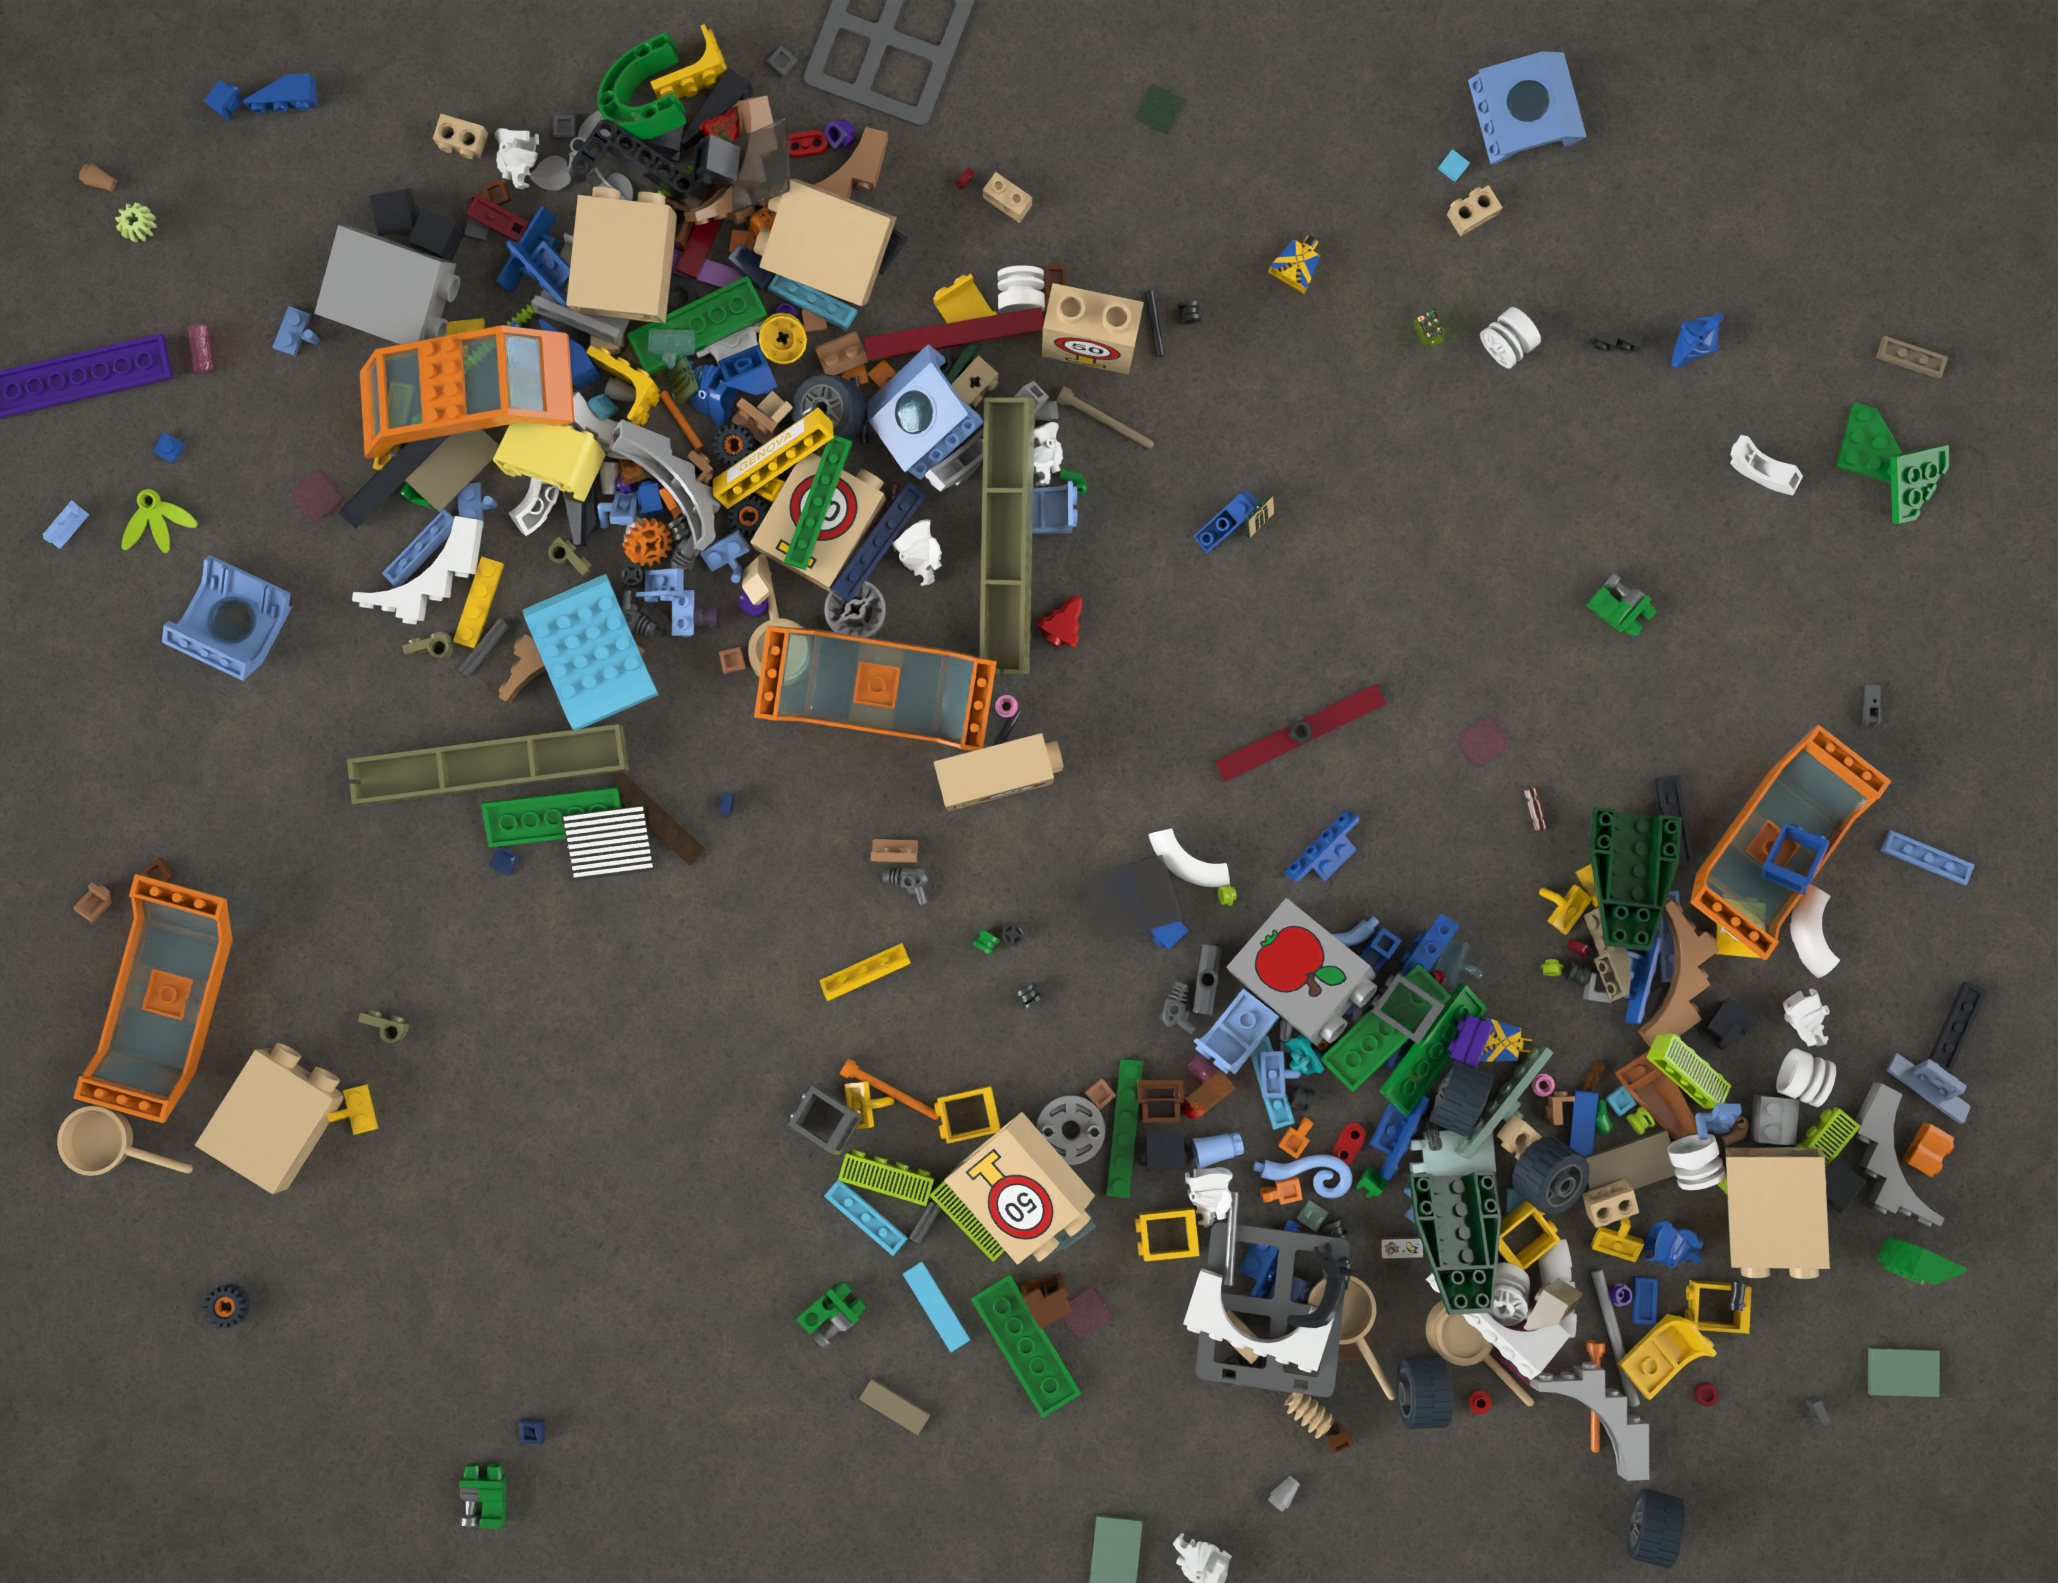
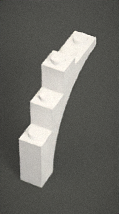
[352,516,483,624]

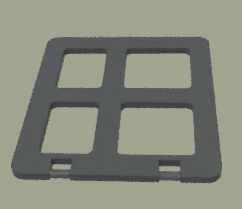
[804,0,975,127]
[1196,1222,1350,1397]

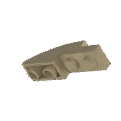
[1584,908,1630,1002]

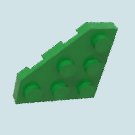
[1835,402,1903,483]
[1890,444,1949,524]

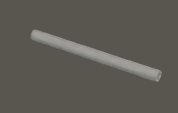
[1591,1269,1640,1407]

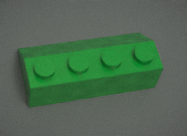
[1877,1236,1967,1285]

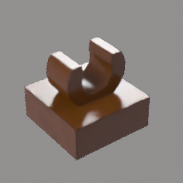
[1326,1423,1354,1454]

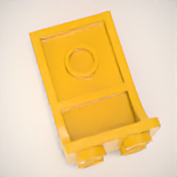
[651,24,727,99]
[586,345,661,426]
[1617,1314,1717,1400]

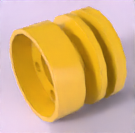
[759,312,807,364]

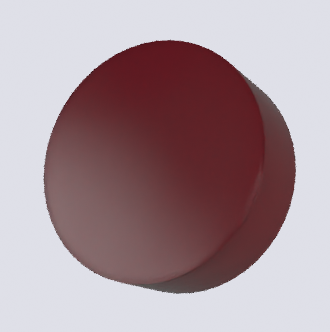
[955,167,975,190]
[1566,939,1591,957]
[1694,1382,1719,1406]

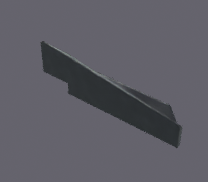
[563,480,600,547]

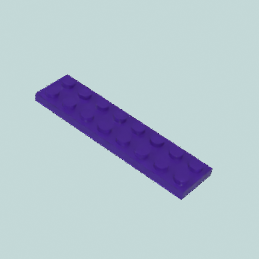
[0,334,174,419]

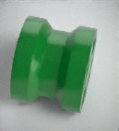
[972,929,1000,956]

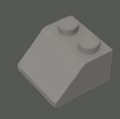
[1750,1094,1800,1145]

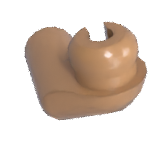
[1720,1116,1749,1147]

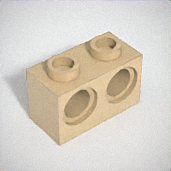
[433,114,488,159]
[983,172,1032,223]
[1447,185,1502,237]
[1496,1114,1543,1160]
[1582,1179,1639,1228]

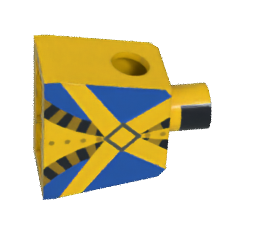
[1268,236,1320,294]
[1479,1017,1532,1062]

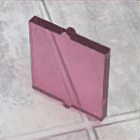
[289,470,343,523]
[1457,717,1510,768]
[1064,1286,1113,1341]

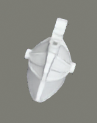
[495,128,539,190]
[1034,422,1063,486]
[892,519,942,586]
[1783,989,1829,1046]
[1185,1167,1233,1227]
[1173,1533,1232,1583]

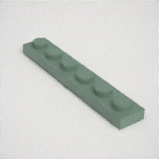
[1454,1045,1553,1160]

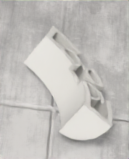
[567,392,631,460]
[509,477,560,536]
[1148,828,1230,887]
[1790,884,1840,978]
[1538,1239,1577,1338]

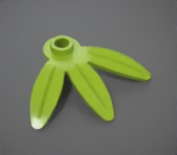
[122,489,198,553]

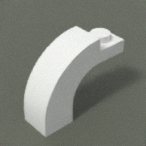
[1730,435,1803,495]

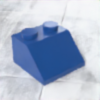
[718,344,777,395]

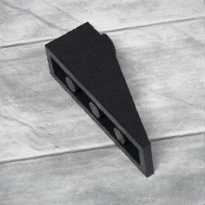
[680,68,753,151]

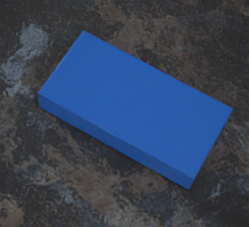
[1632,1276,1658,1325]

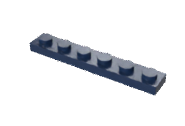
[830,482,926,603]

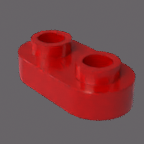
[783,130,828,158]
[1331,1122,1366,1165]

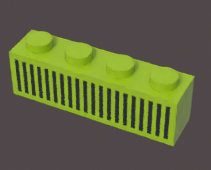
[1647,1033,1731,1109]
[1794,1107,1861,1170]
[838,1149,935,1206]
[929,1174,1005,1262]

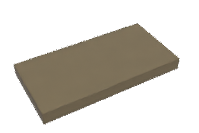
[406,429,499,512]
[1585,1129,1676,1191]

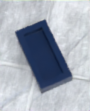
[726,242,775,291]

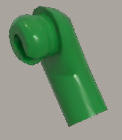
[1059,469,1088,495]
[1595,1100,1612,1135]

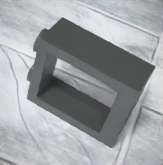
[1371,972,1445,1044]
[788,1085,863,1155]

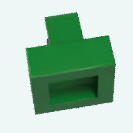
[1356,1166,1387,1198]

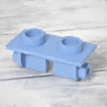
[43,500,89,549]
[672,590,694,637]

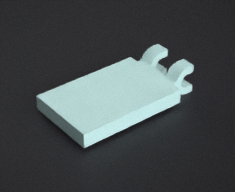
[1408,1130,1496,1176]

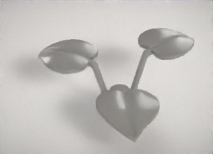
[529,110,633,201]

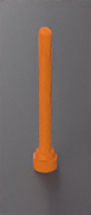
[840,1058,940,1120]
[1586,1340,1605,1453]

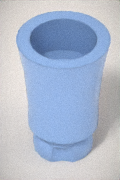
[1191,1132,1244,1170]

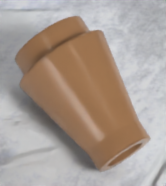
[79,163,117,192]

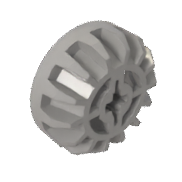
[824,581,886,637]

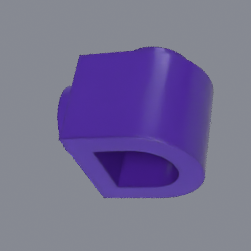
[824,119,856,149]
[739,591,768,617]

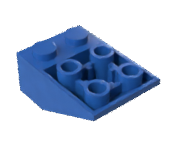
[538,319,602,390]

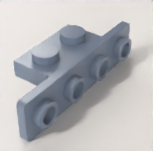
[1887,1053,1970,1124]

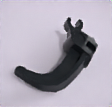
[1287,1243,1352,1328]

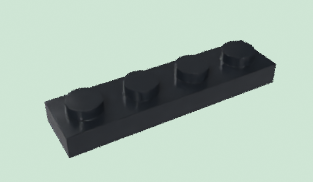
[1655,775,1695,867]
[1929,981,1988,1074]

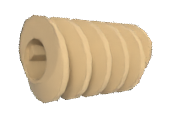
[1284,1392,1335,1439]

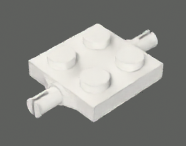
[696,320,764,369]

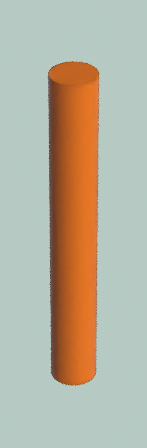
[660,391,703,451]

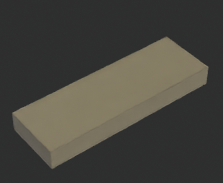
[1876,336,1948,379]
[859,1378,930,1435]

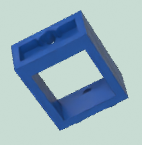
[1760,823,1829,895]

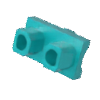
[1284,1034,1324,1076]

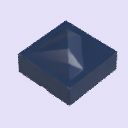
[718,792,735,816]
[489,846,520,876]
[519,1418,545,1445]

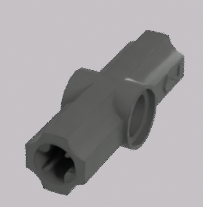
[1192,944,1222,1015]

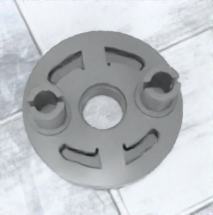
[1037,1095,1105,1165]

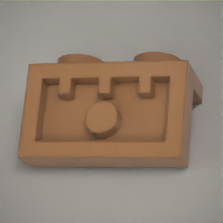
[815,331,868,376]
[732,398,780,445]
[871,839,918,863]

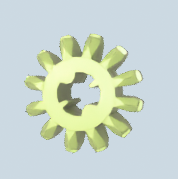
[115,202,157,243]

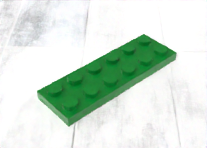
[627,276,768,375]
[481,786,625,847]
[1320,963,1452,1092]
[1380,982,1487,1117]
[971,1274,1081,1418]

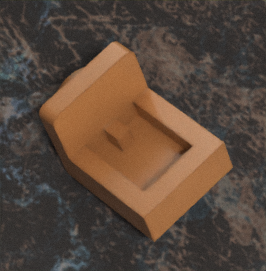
[687,451,715,486]
[73,882,112,923]
[1544,1091,1575,1125]

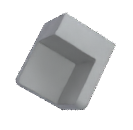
[1583,972,1611,1003]

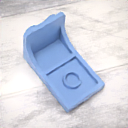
[1032,481,1077,534]
[1194,989,1280,1075]

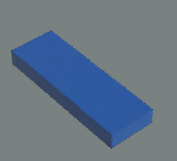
[1568,1090,1598,1157]

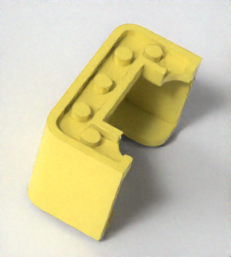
[493,422,606,502]

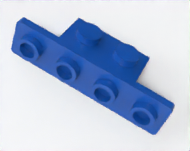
[496,206,561,292]
[506,240,570,307]
[1285,810,1360,883]
[1399,914,1459,976]
[1622,935,1662,1024]
[1369,1095,1429,1180]
[1239,1220,1300,1298]

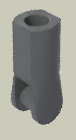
[1862,685,1881,726]

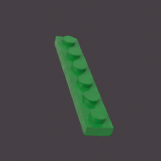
[784,435,852,571]
[1106,1059,1143,1198]

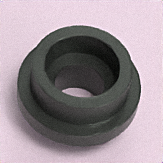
[1289,721,1312,743]

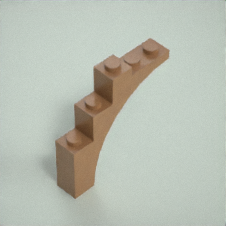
[684,95,779,225]
[754,127,888,208]
[499,634,645,704]
[1638,899,1719,1048]

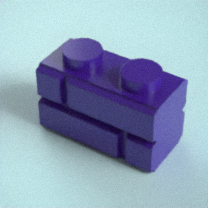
[1448,1014,1494,1068]

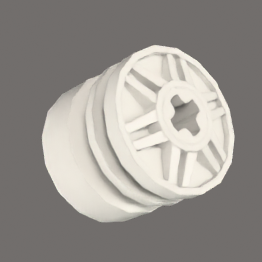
[997,266,1045,314]
[1480,307,1541,368]
[1776,1048,1836,1107]
[1667,1134,1726,1190]
[1488,1263,1530,1326]

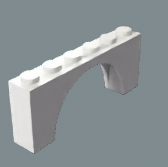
[1183,1268,1334,1373]
[1426,1273,1571,1380]

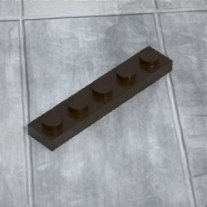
[609,772,705,865]

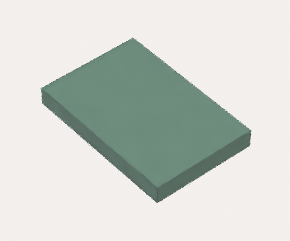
[1868,1347,1940,1397]
[1089,1515,1143,1583]

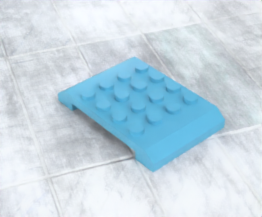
[522,574,659,731]

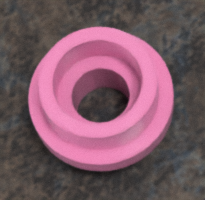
[995,695,1018,718]
[1531,1074,1555,1097]

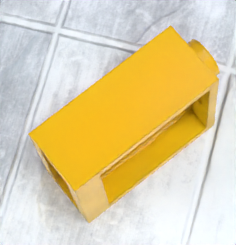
[934,1085,1001,1144]
[1498,1200,1560,1270]
[1135,1207,1199,1261]
[1685,1280,1751,1334]

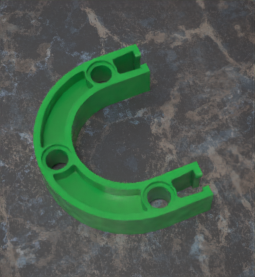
[597,32,686,140]

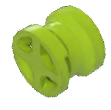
[1626,1106,1655,1135]

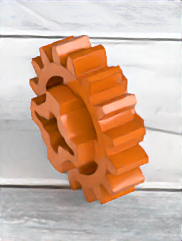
[622,518,673,567]

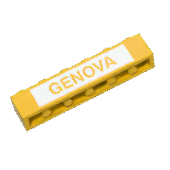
[713,407,834,509]

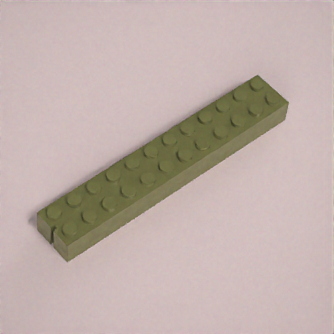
[979,398,1035,674]
[347,724,629,806]

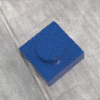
[152,433,185,464]

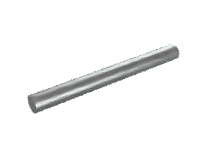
[1224,1191,1239,1286]

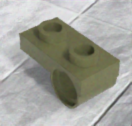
[548,537,593,579]
[402,632,454,660]
[358,1009,410,1043]

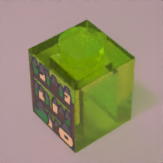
[1412,308,1448,347]

